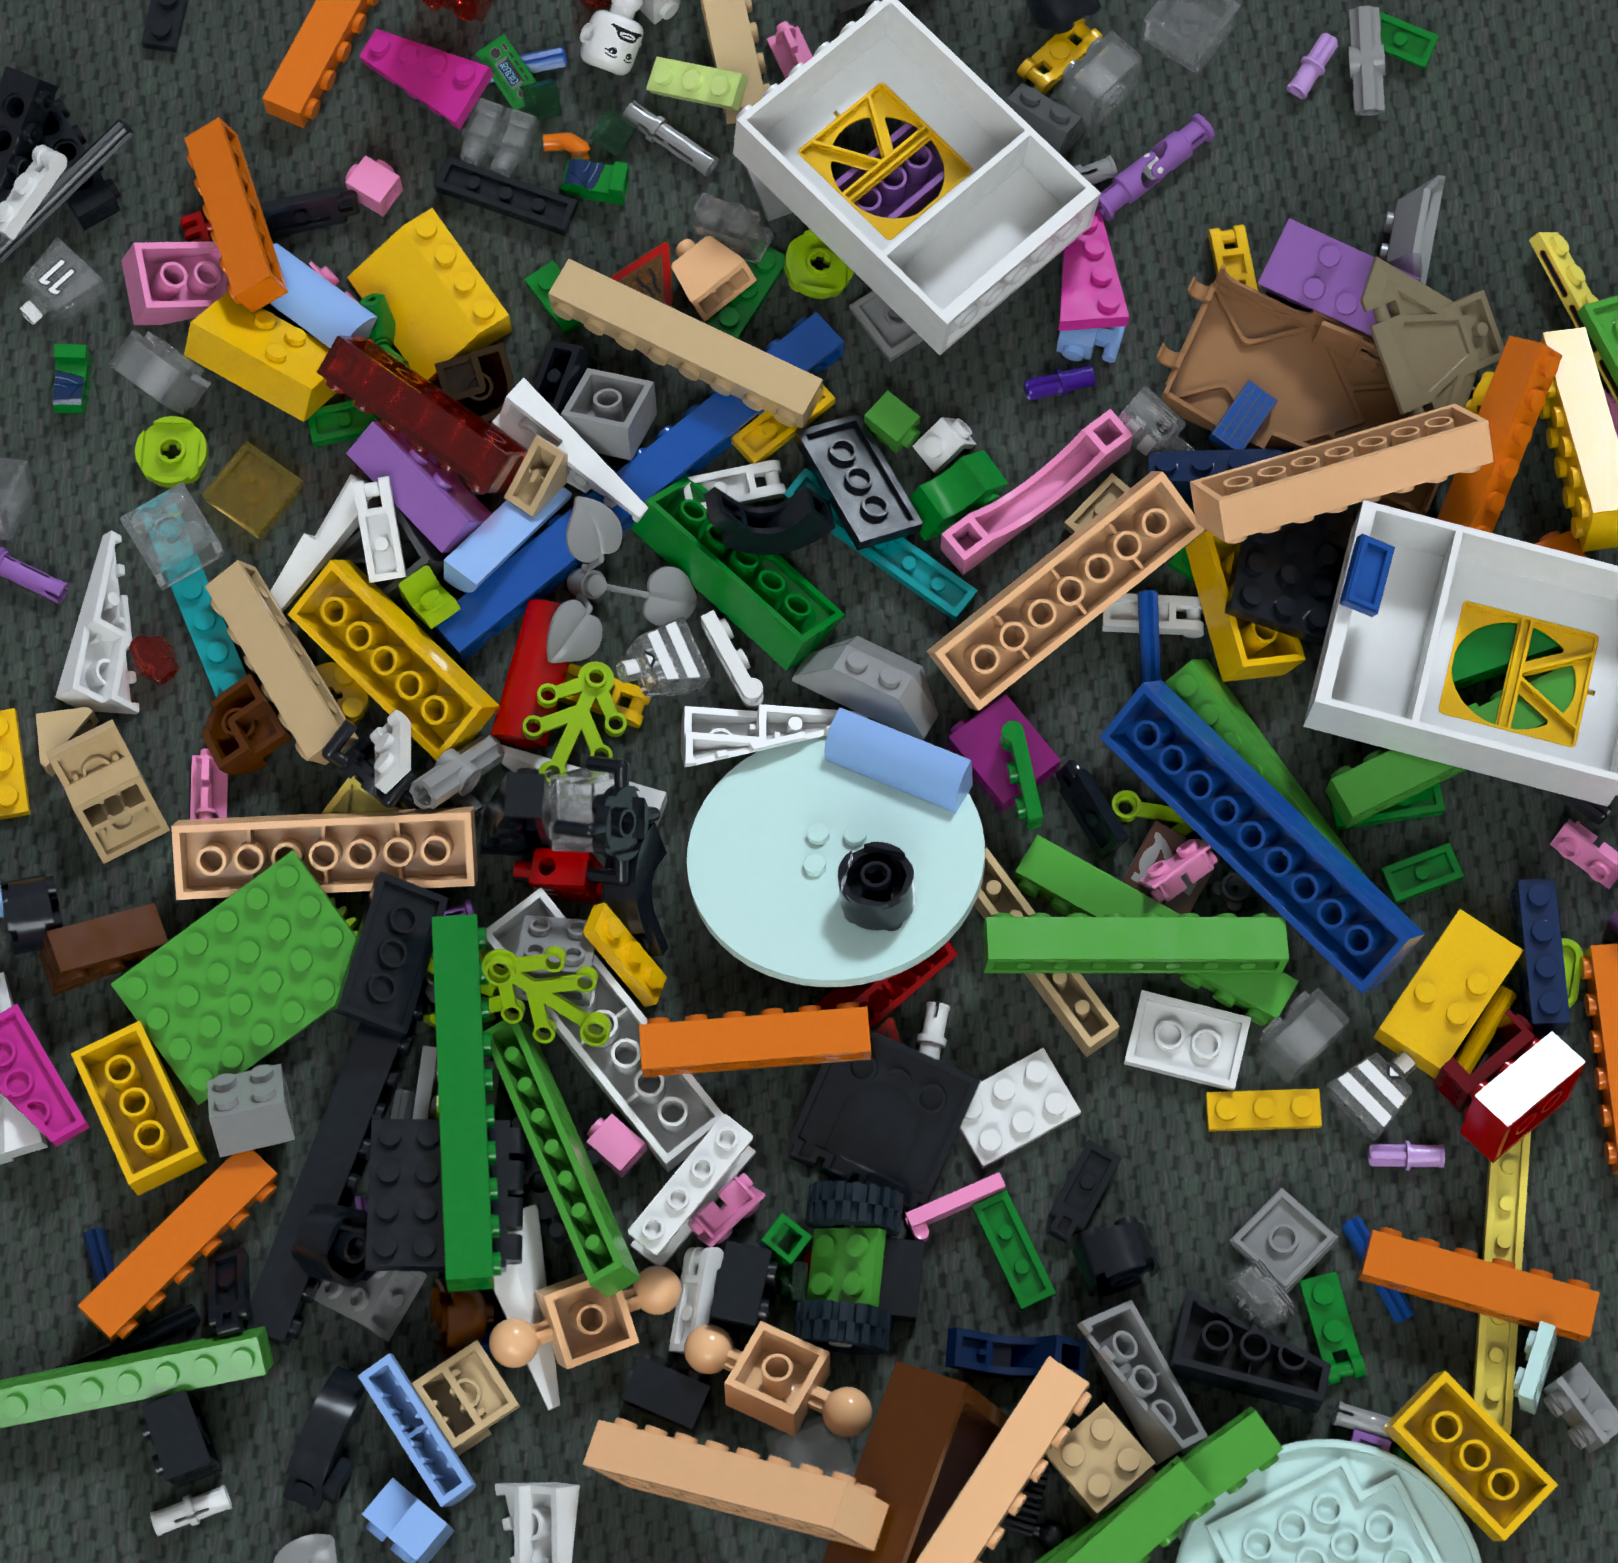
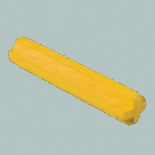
[1456,986,1516,1075]

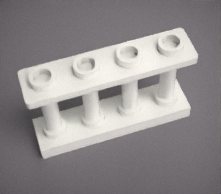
[628,1114,756,1266]

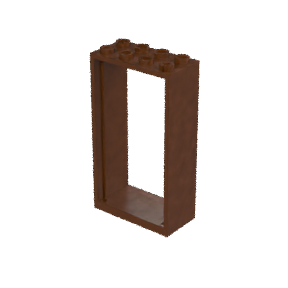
[822,1361,1009,1563]

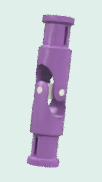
[1096,113,1215,221]

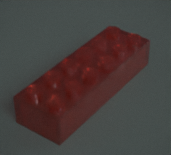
[317,336,528,495]

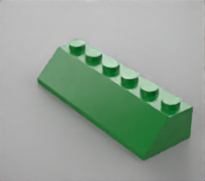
[631,474,845,671]

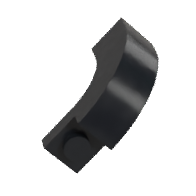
[704,486,835,555]
[603,822,669,957]
[282,1366,369,1511]

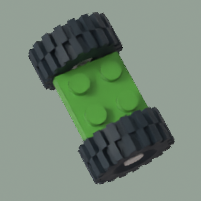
[793,1181,904,1355]

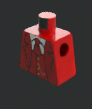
[513,848,604,904]

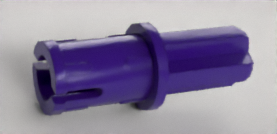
[1023,364,1096,400]

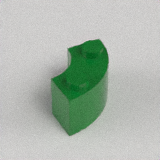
[909,450,1009,541]

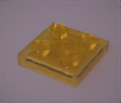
[202,441,304,539]

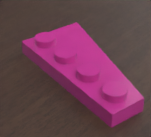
[359,29,494,131]
[1058,210,1129,331]
[0,1004,89,1147]

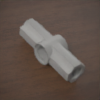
[1348,6,1385,116]
[409,734,505,810]

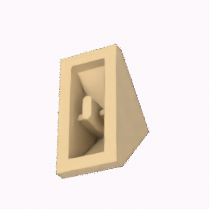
[504,435,568,517]
[36,707,99,777]

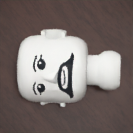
[580,0,643,76]

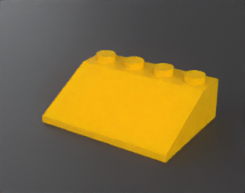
[347,208,512,386]

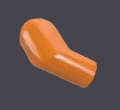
[543,133,591,161]

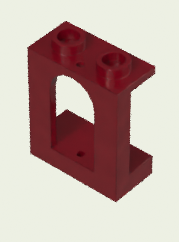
[1433,1009,1535,1113]

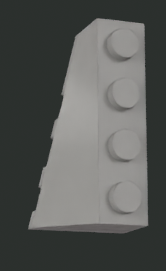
[1077,1300,1208,1466]

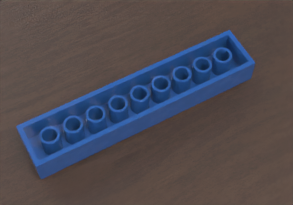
[1099,680,1425,994]

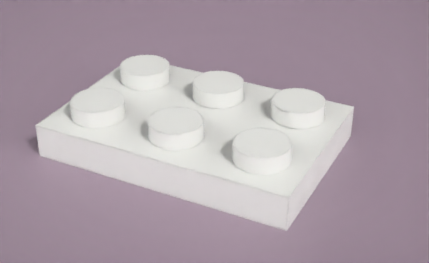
[1124,990,1251,1091]
[960,1048,1081,1168]

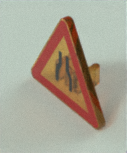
[609,241,674,308]

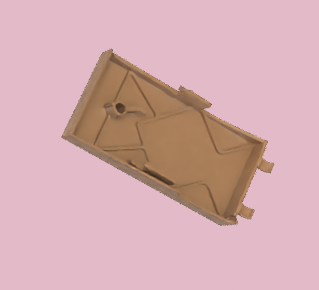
[1157,265,1476,516]

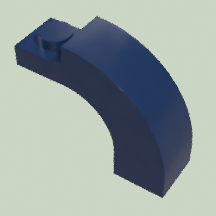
[945,1327,1087,1381]

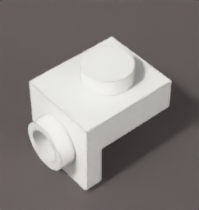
[912,417,976,473]

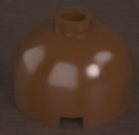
[430,1278,494,1356]

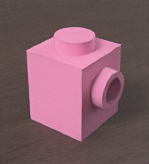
[345,155,403,217]
[586,1113,647,1178]

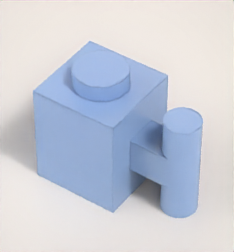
[1056,326,1126,363]

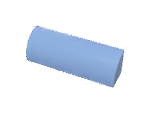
[270,243,377,355]
[444,487,572,593]
[824,708,973,813]
[358,1353,476,1507]

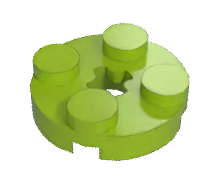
[784,229,854,299]
[135,416,209,488]

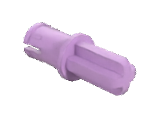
[1286,33,1338,99]
[1367,1140,1445,1171]

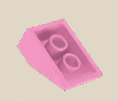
[121,241,230,325]

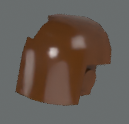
[202,673,292,775]

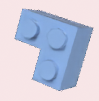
[362,1477,455,1563]

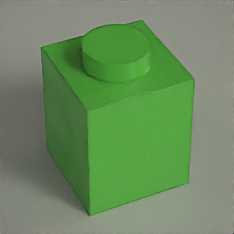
[864,390,921,453]

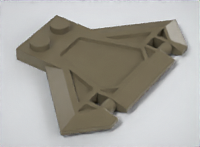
[1360,257,1504,417]

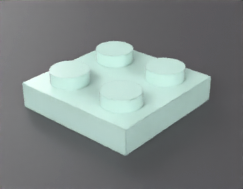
[1513,1321,1557,1415]

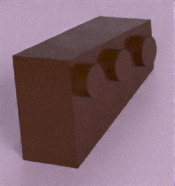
[39,903,168,996]

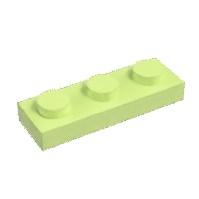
[646,56,749,111]

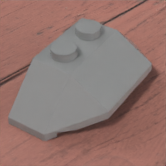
[1378,175,1445,285]
[792,636,938,741]

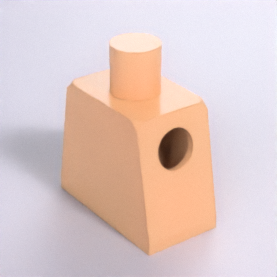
[671,236,757,322]

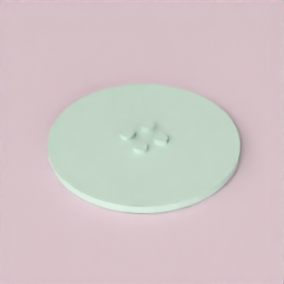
[687,735,985,987]
[1175,1439,1482,1563]

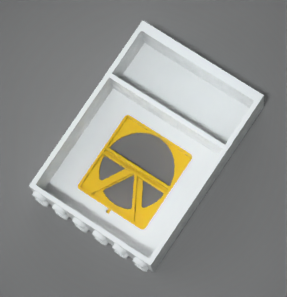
[733,0,1101,355]
[1303,500,1618,807]

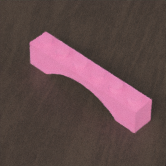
[940,409,1133,575]

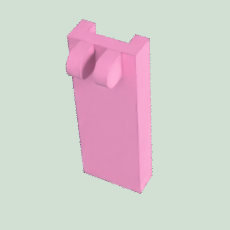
[905,1172,1006,1242]

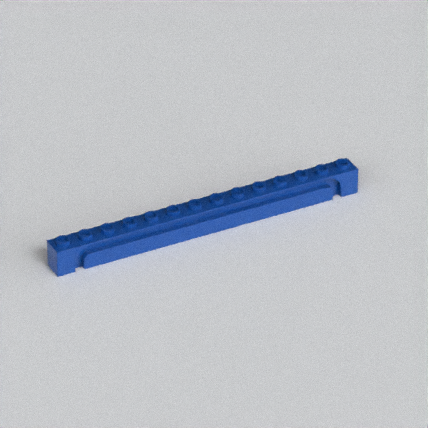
[434,312,844,663]

